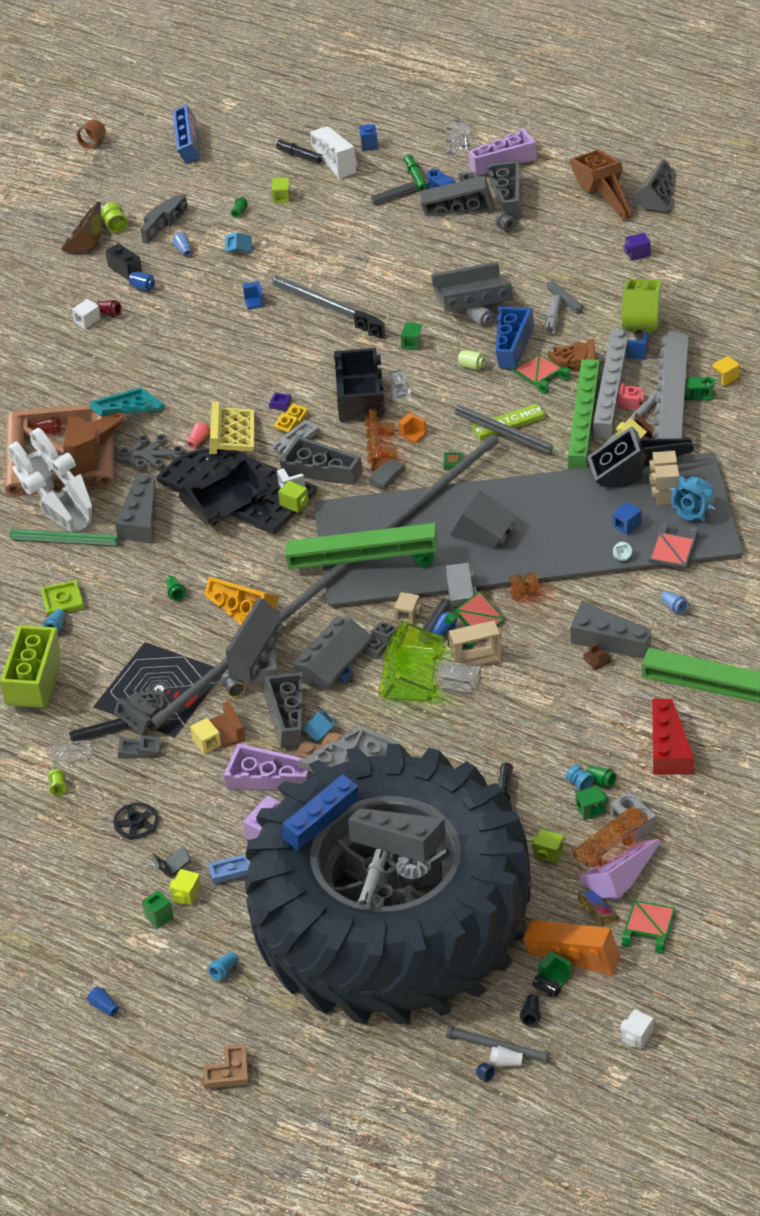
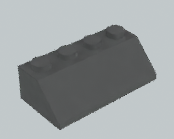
[226,597,284,683]
[292,616,373,687]

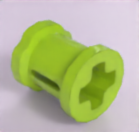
[48,769,67,796]

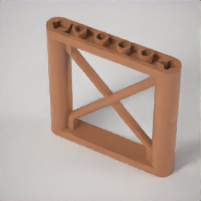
[5,404,114,497]

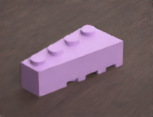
[469,128,537,176]
[223,743,315,790]

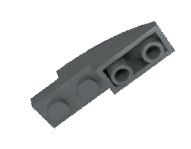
[140,194,188,244]

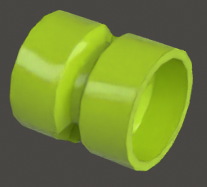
[101,202,128,233]

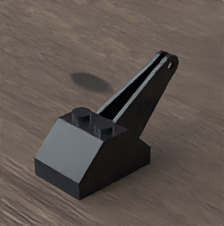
[587,426,694,487]

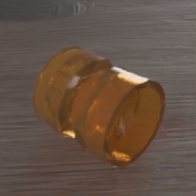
[509,572,540,600]

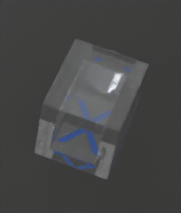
[388,369,411,399]

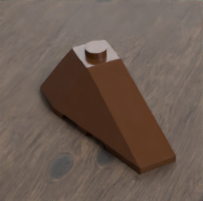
[61,201,101,253]

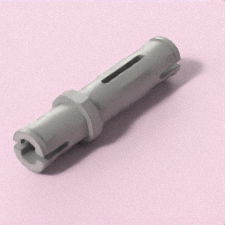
[544,295,562,335]
[357,849,388,909]

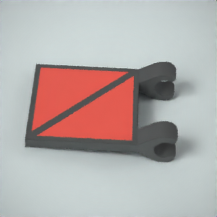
[649,520,698,569]

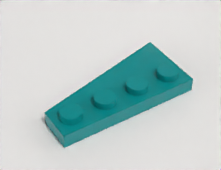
[89,387,165,416]

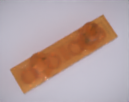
[364,409,397,471]
[573,805,648,867]

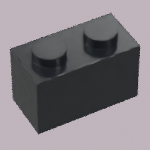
[106,243,142,281]

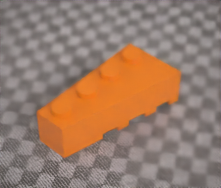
[524,920,621,976]

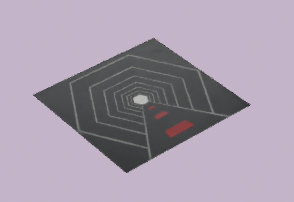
[93,642,225,737]

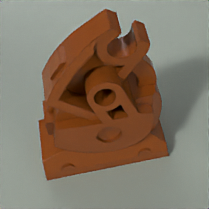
[548,338,596,371]

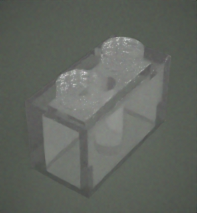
[436,659,481,696]

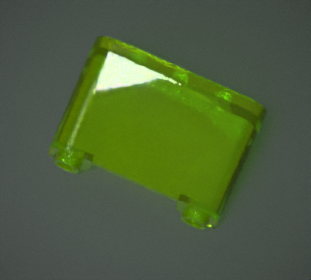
[378,621,445,701]

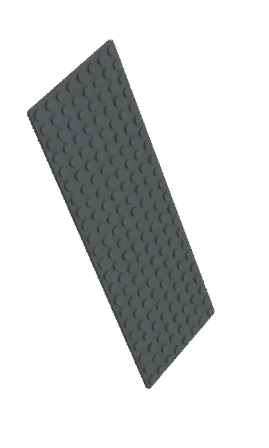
[314,452,743,607]

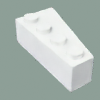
[310,126,358,179]

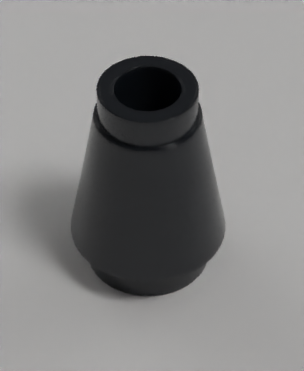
[519,994,541,1026]

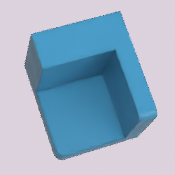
[225,232,252,253]
[303,708,336,742]

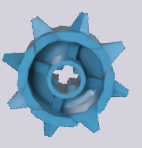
[669,476,715,522]

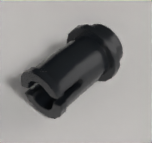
[532,974,561,997]

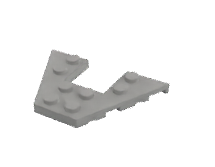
[297,726,398,773]

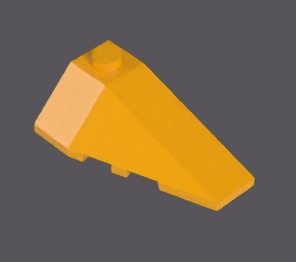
[204,576,279,625]

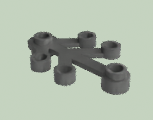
[116,434,186,471]

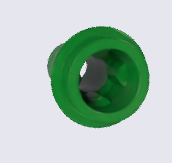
[165,576,186,601]
[586,765,617,788]

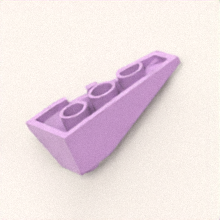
[579,839,661,900]

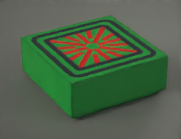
[443,452,463,469]

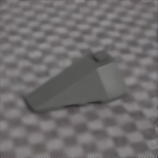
[633,159,675,212]

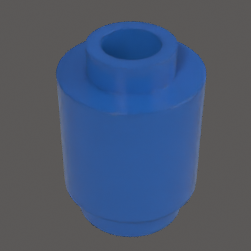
[129,271,155,291]

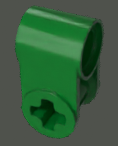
[684,377,716,401]

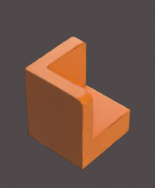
[398,413,427,444]

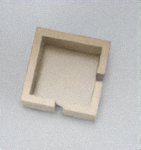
[649,451,679,505]

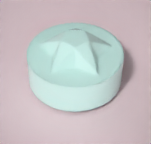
[613,542,632,562]

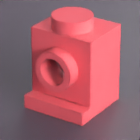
[618,383,645,410]

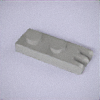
[272,420,319,455]

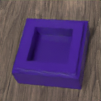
[269,392,292,411]

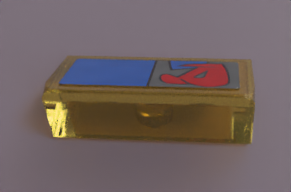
[578,889,619,927]

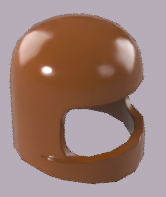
[76,119,106,149]

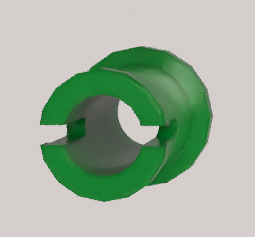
[231,197,248,218]

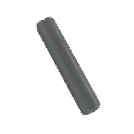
[371,182,417,205]
[547,280,583,313]
[418,598,450,641]

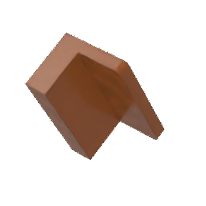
[209,701,245,748]

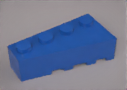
[496,306,535,369]

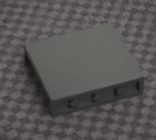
[431,262,513,312]

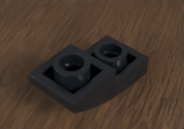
[354,310,386,339]

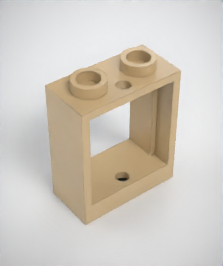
[449,620,503,671]

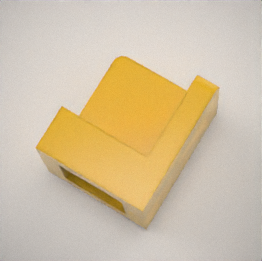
[712,356,740,387]

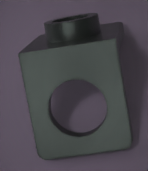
[151,846,191,878]

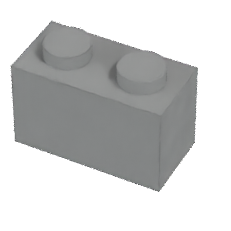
[446,563,477,608]

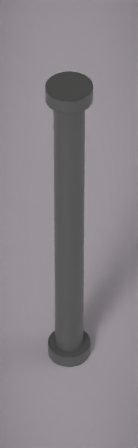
[446,1025,550,1064]

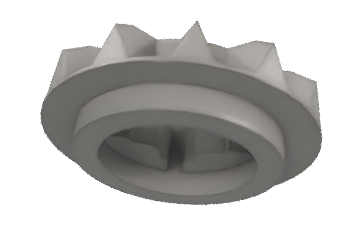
[396,856,431,879]

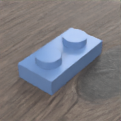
[208,854,250,884]

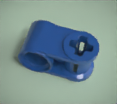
[427,169,456,189]

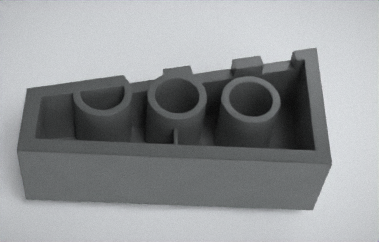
[487,160,522,218]
[280,436,363,484]
[570,601,651,659]

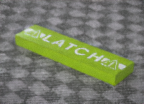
[472,403,545,441]

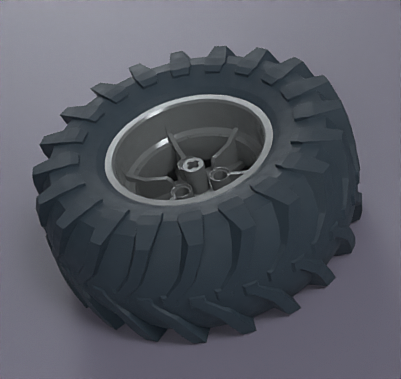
[245,744,531,1024]

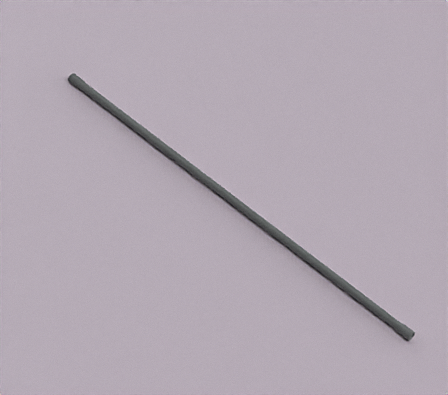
[149,435,499,730]

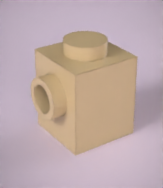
[394,592,422,625]

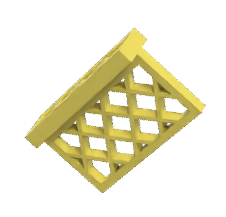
[209,401,254,454]

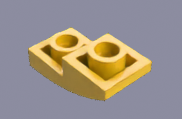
[274,403,309,433]

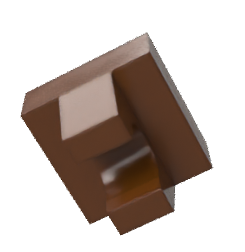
[583,643,611,670]

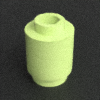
[458,350,486,370]

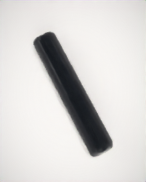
[69,718,127,743]

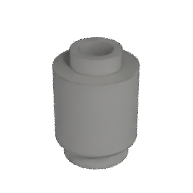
[466,306,492,326]

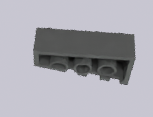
[421,176,494,216]
[115,473,157,544]
[263,672,303,749]
[348,808,446,863]

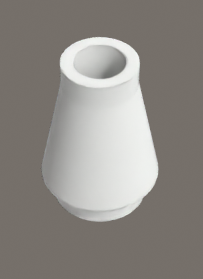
[490,1045,523,1067]

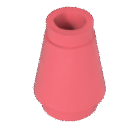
[187,422,210,449]

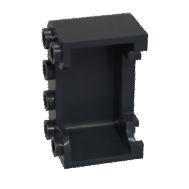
[334,348,385,421]

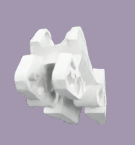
[7,428,92,532]

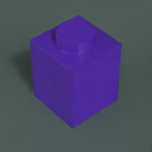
[623,233,651,261]

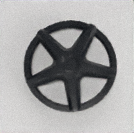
[113,803,159,840]

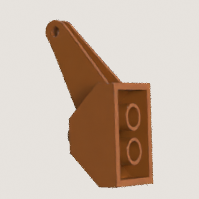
[570,149,632,221]
[63,413,124,477]

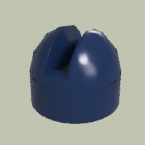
[338,667,354,685]
[476,1063,495,1082]

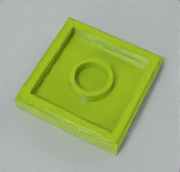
[40,580,85,618]

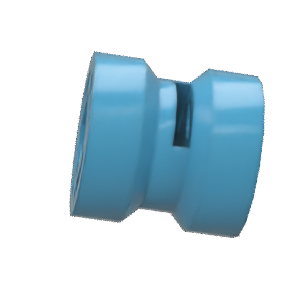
[565,764,594,791]

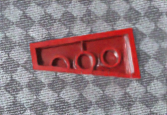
[652,699,694,775]

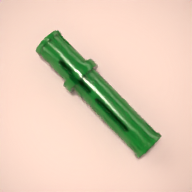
[403,154,428,192]

